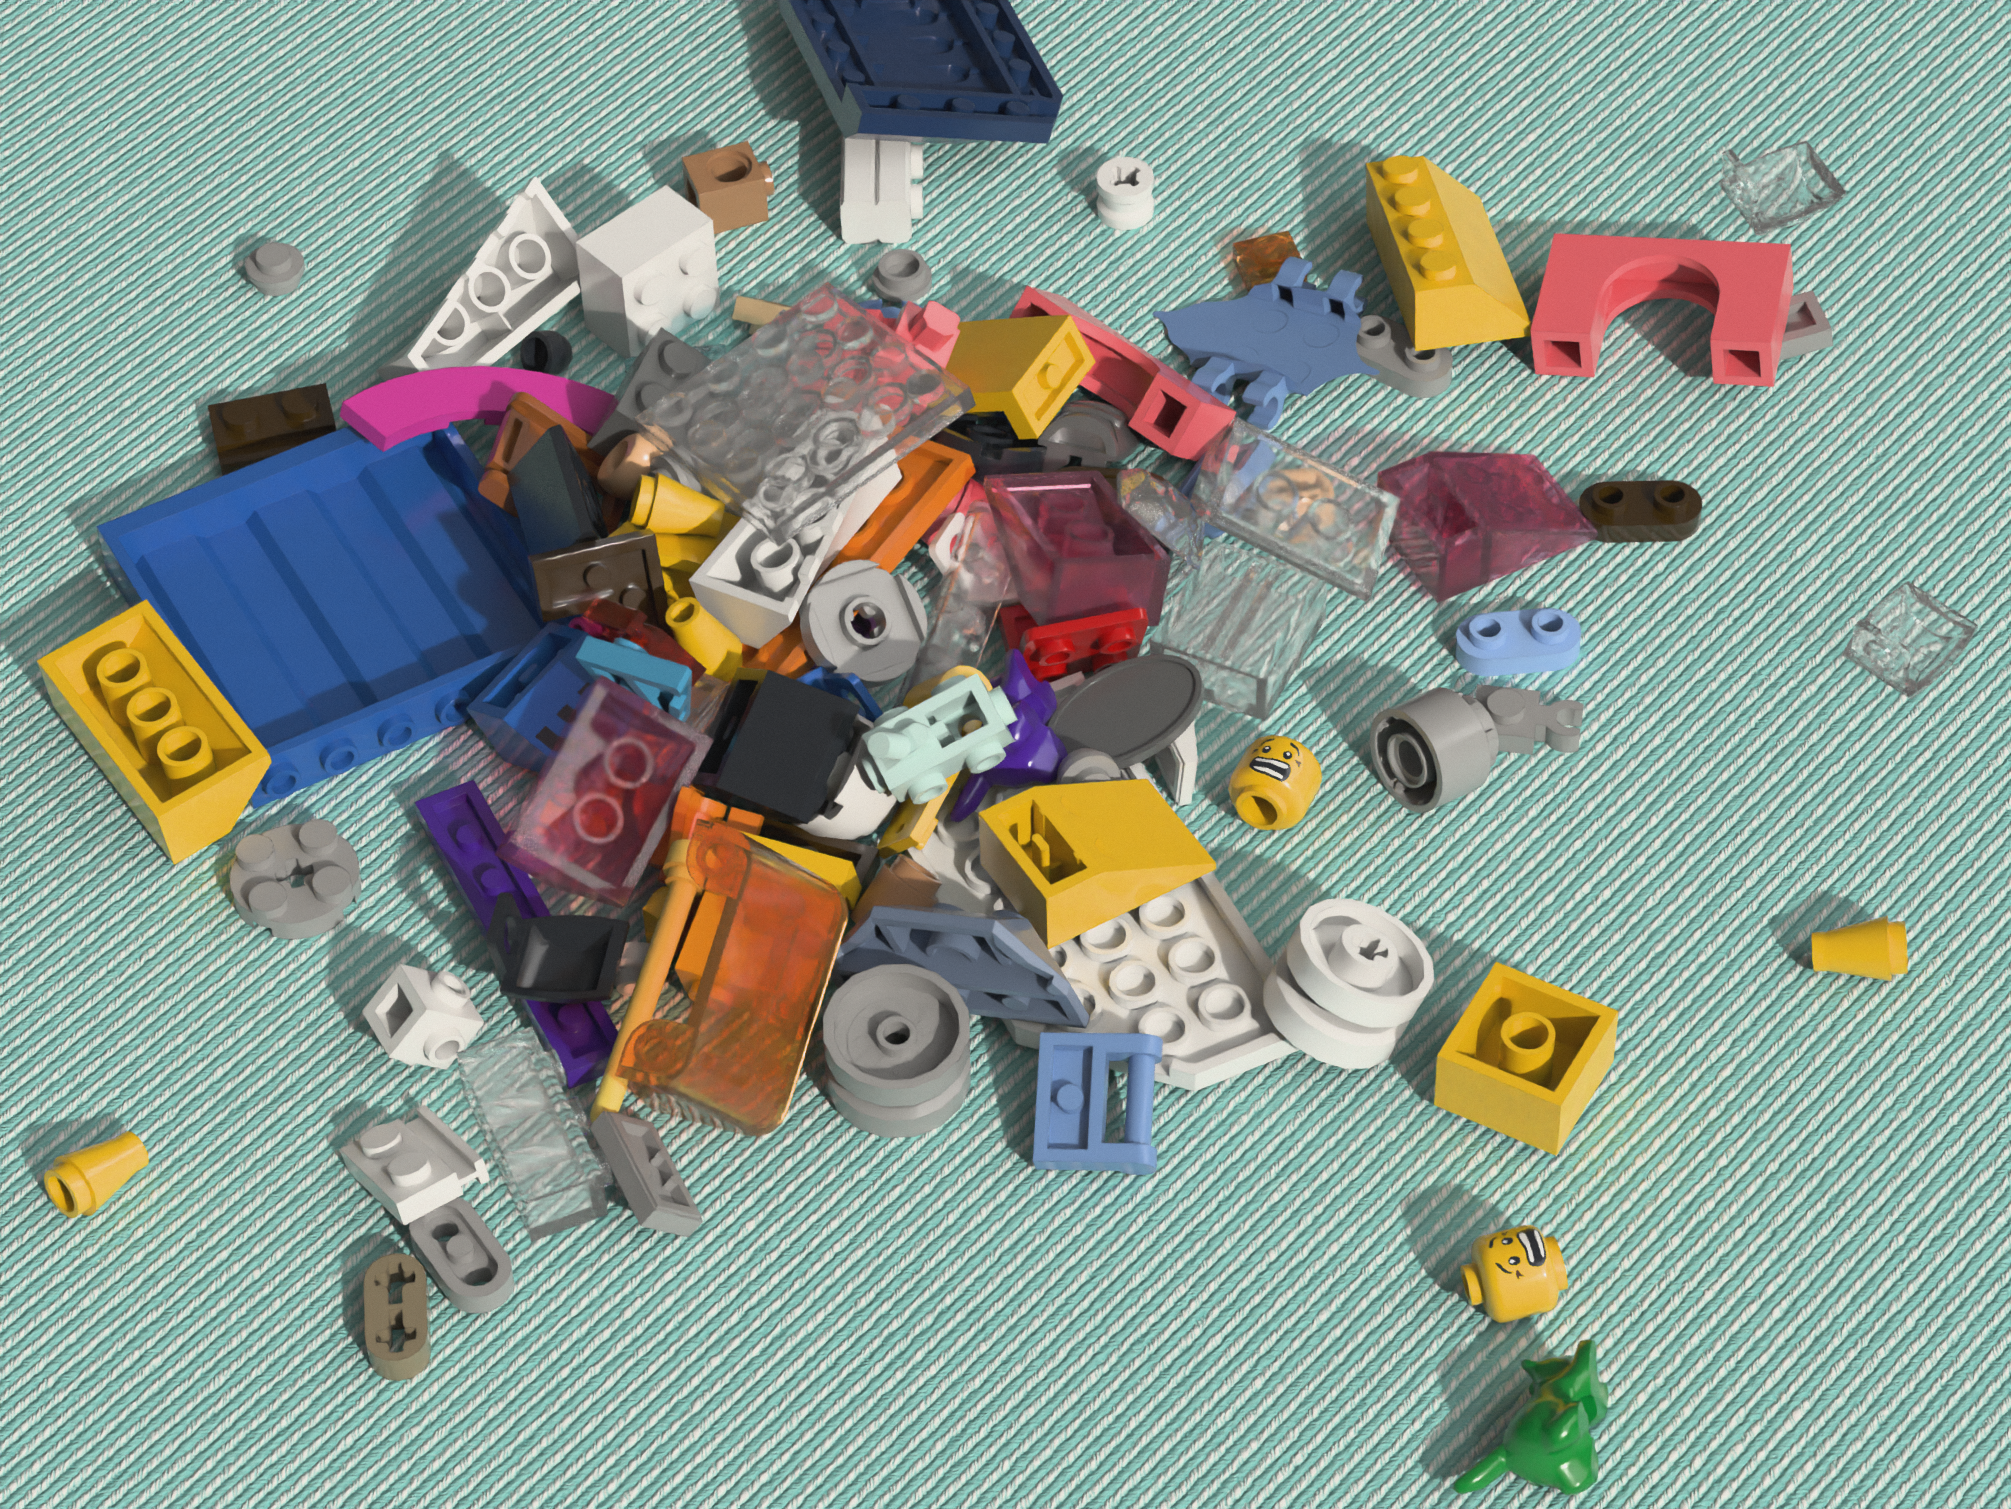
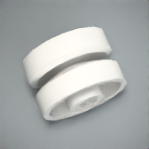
[1263,899,1434,1069]

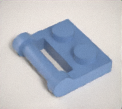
[1033,1032,1163,1175]

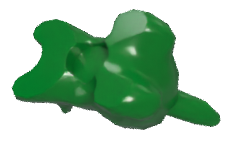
[1452,1339,1608,1496]

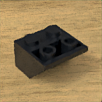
[686,667,860,824]

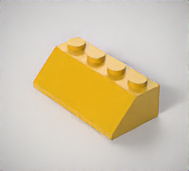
[1366,155,1532,351]
[37,599,272,865]

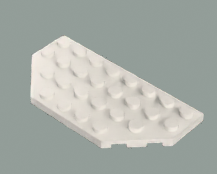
[904,671,1300,1091]

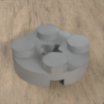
[799,560,928,688]
[230,819,362,940]

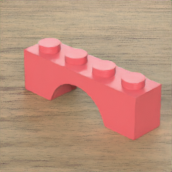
[1009,285,1237,462]

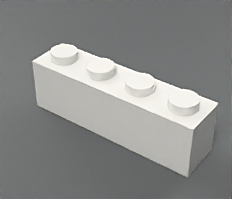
[376,176,581,382]
[689,409,902,649]

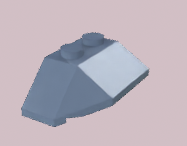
[823,903,1090,1029]

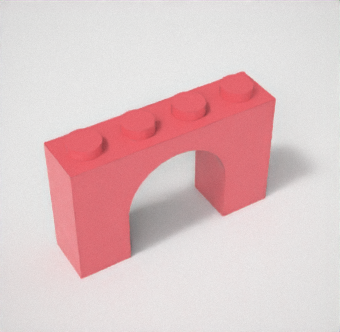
[1530,233,1794,387]

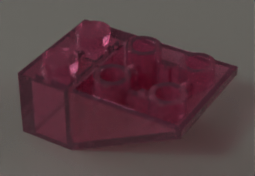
[1375,451,1598,603]

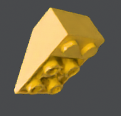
[978,779,1216,949]

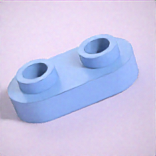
[1455,608,1581,676]

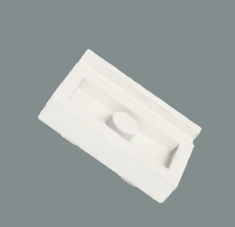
[340,1105,490,1226]

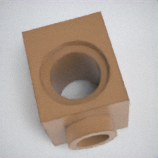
[682,141,775,234]

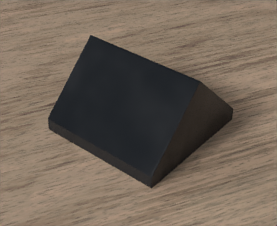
[506,424,609,555]

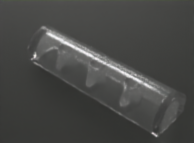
[892,498,1031,709]

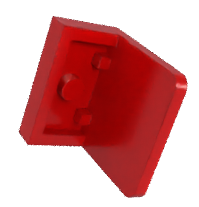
[997,586,1149,683]

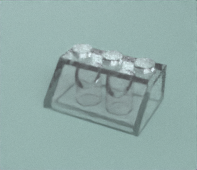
[1190,417,1400,602]

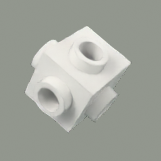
[362,964,485,1070]

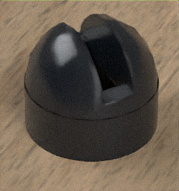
[520,330,573,376]

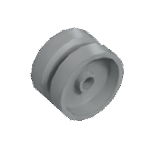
[823,964,971,1138]

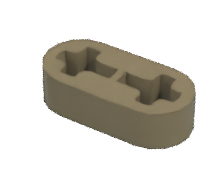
[364,1253,431,1381]

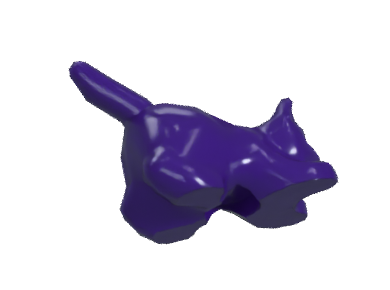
[950,649,1068,823]

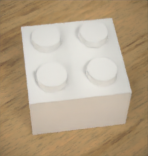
[575,185,720,363]

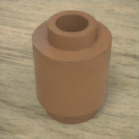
[849,854,942,924]

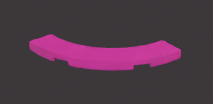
[339,366,614,452]

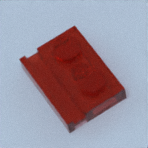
[582,597,707,689]

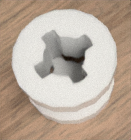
[1096,156,1154,230]

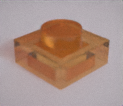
[1233,231,1307,293]

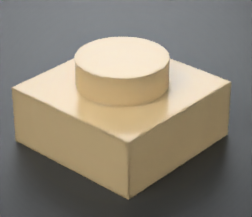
[732,296,809,341]

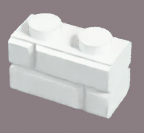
[840,132,924,244]

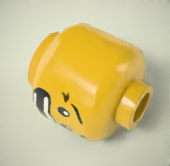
[1228,735,1322,830]
[1460,1225,1568,1323]

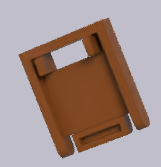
[478,392,627,535]

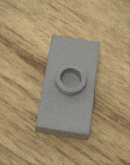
[590,1111,703,1237]

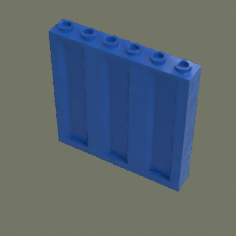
[96,422,585,809]

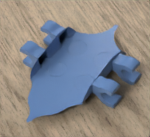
[1153,256,1380,431]

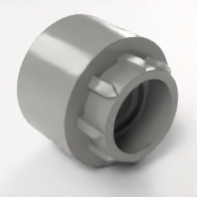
[1370,687,1499,813]

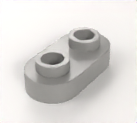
[1356,315,1453,398]
[409,1197,514,1313]

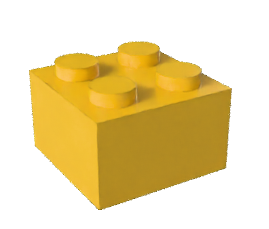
[1434,962,1619,1156]

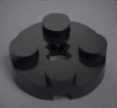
[926,412,1047,483]

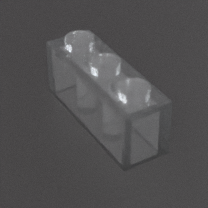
[456,1026,613,1242]

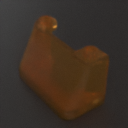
[615,818,848,1137]

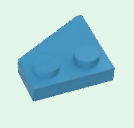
[575,636,692,735]

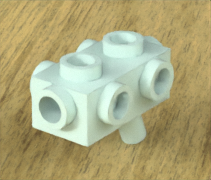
[861,673,1018,804]

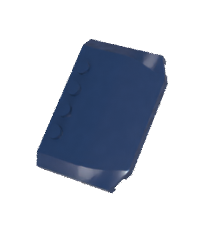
[774,0,1063,144]

